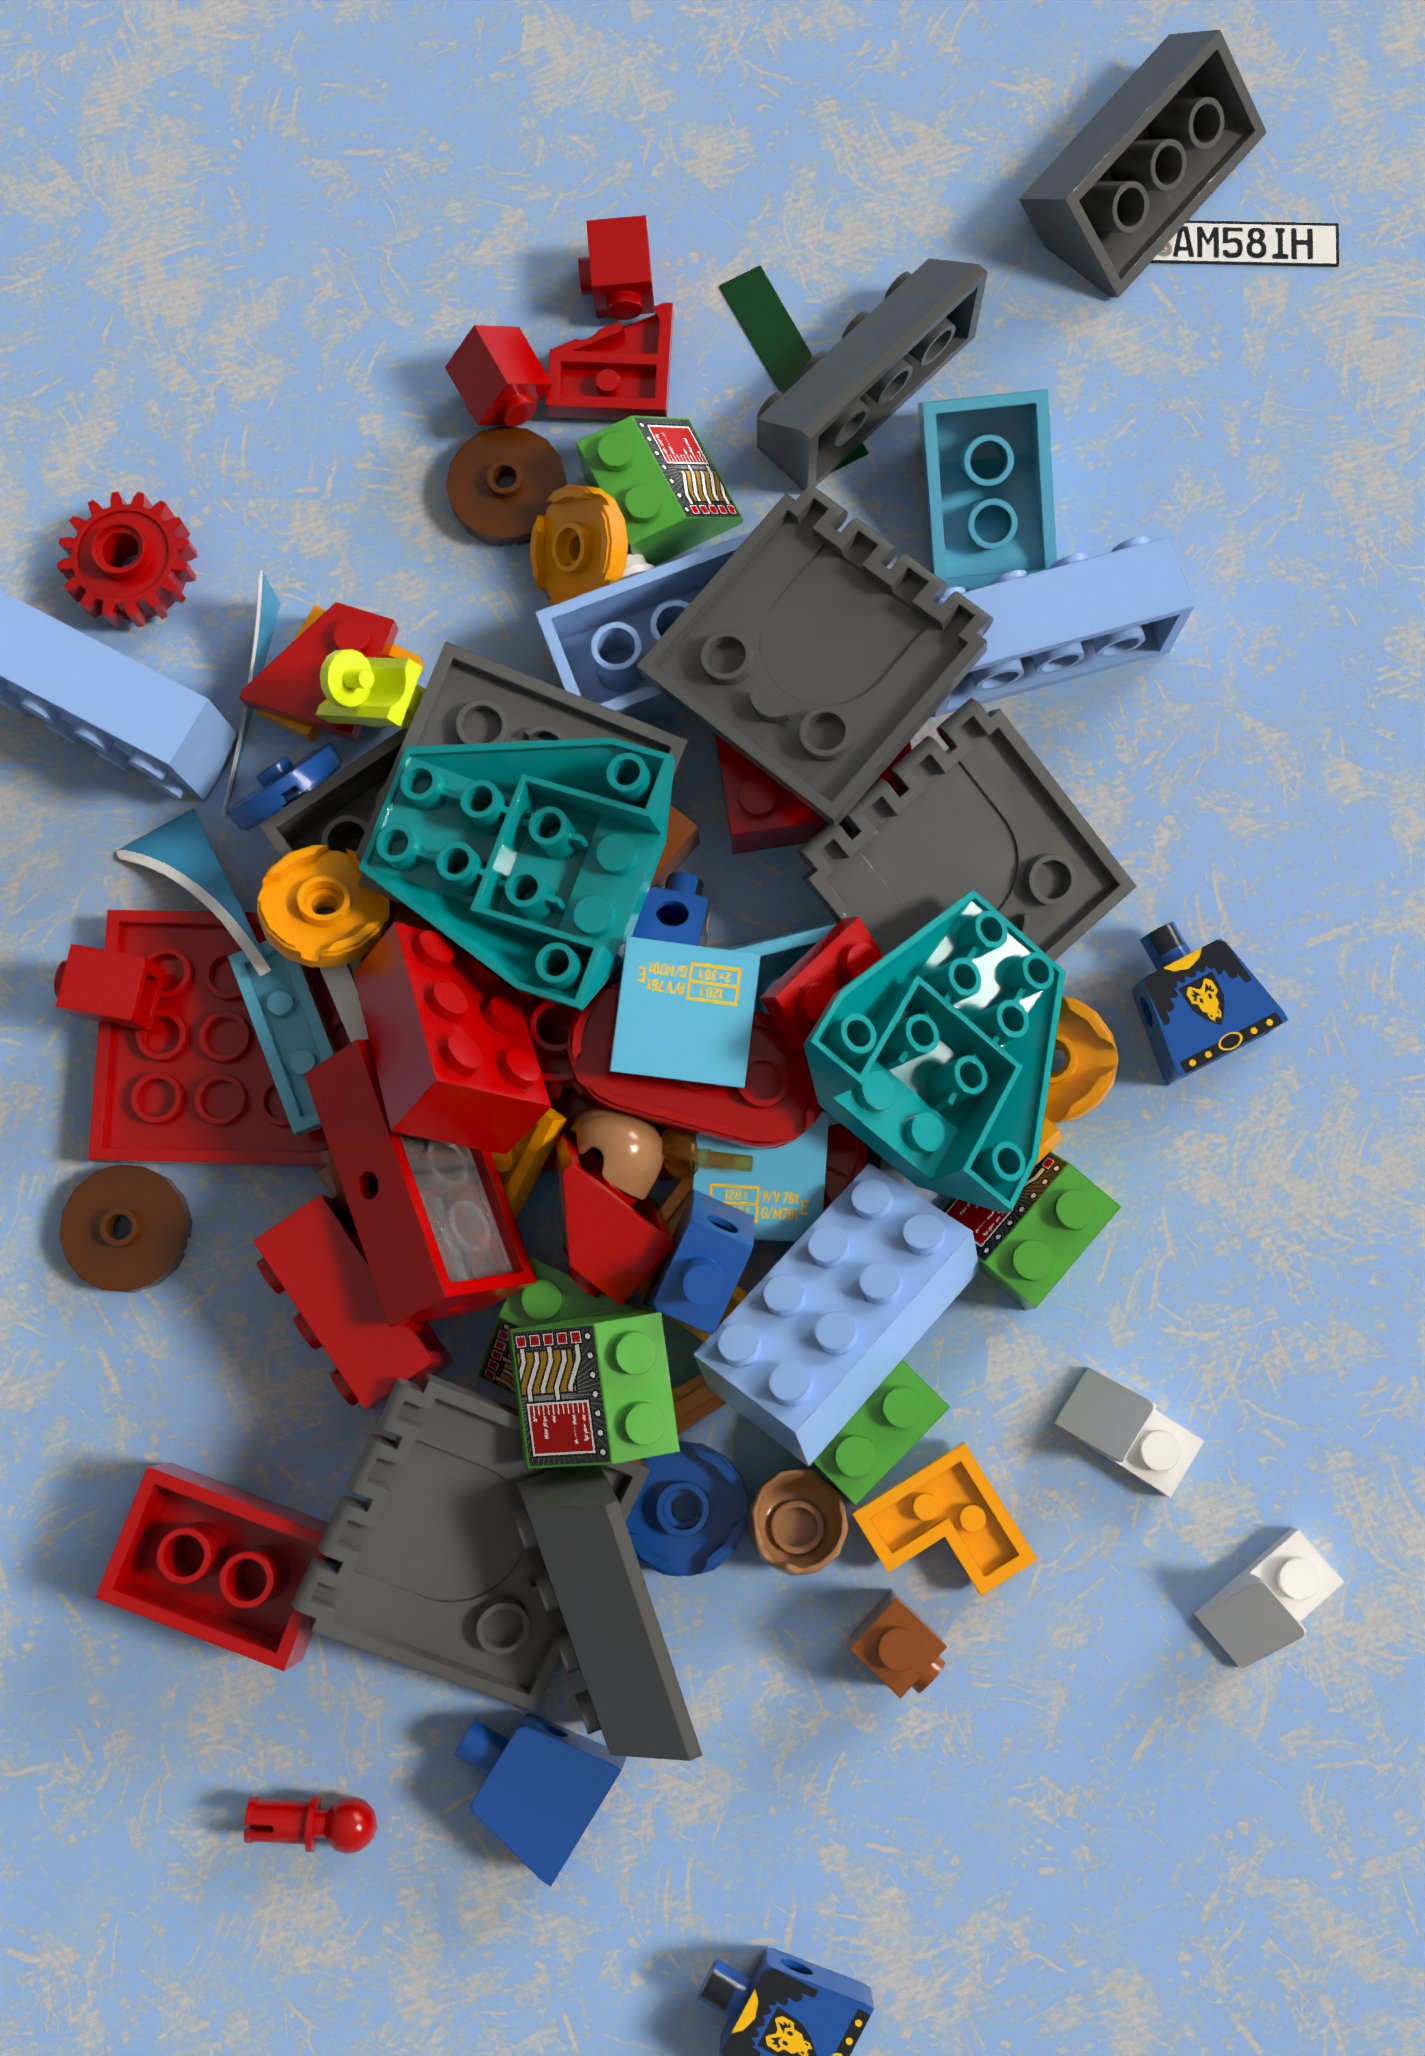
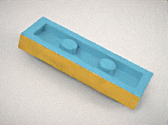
[228,941,337,1137]

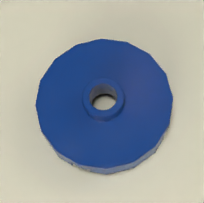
[226,742,343,831]
[626,1441,750,1577]

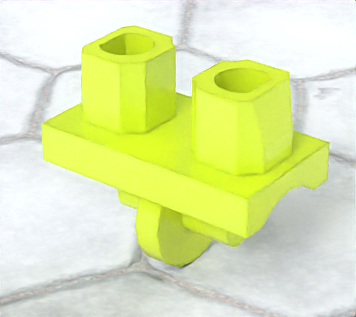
[315,649,425,729]

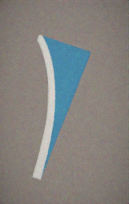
[221,569,281,819]
[116,808,271,977]

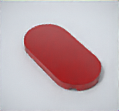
[567,982,823,1149]

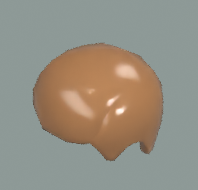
[570,1106,665,1200]
[747,1468,849,1576]

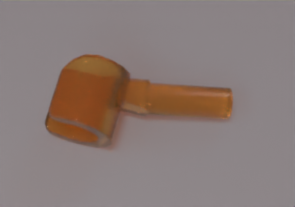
[661,1127,753,1179]

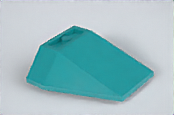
[358,737,675,1011]
[803,890,1066,1214]

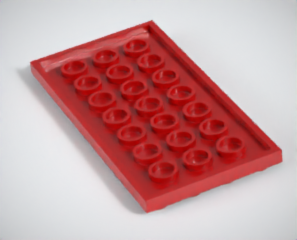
[88,910,602,1172]

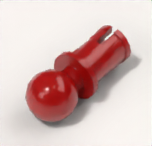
[244,1794,377,1854]

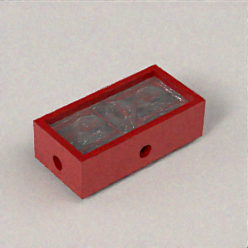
[304,1039,537,1328]

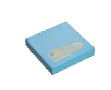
[609,936,761,1088]
[692,1110,829,1242]

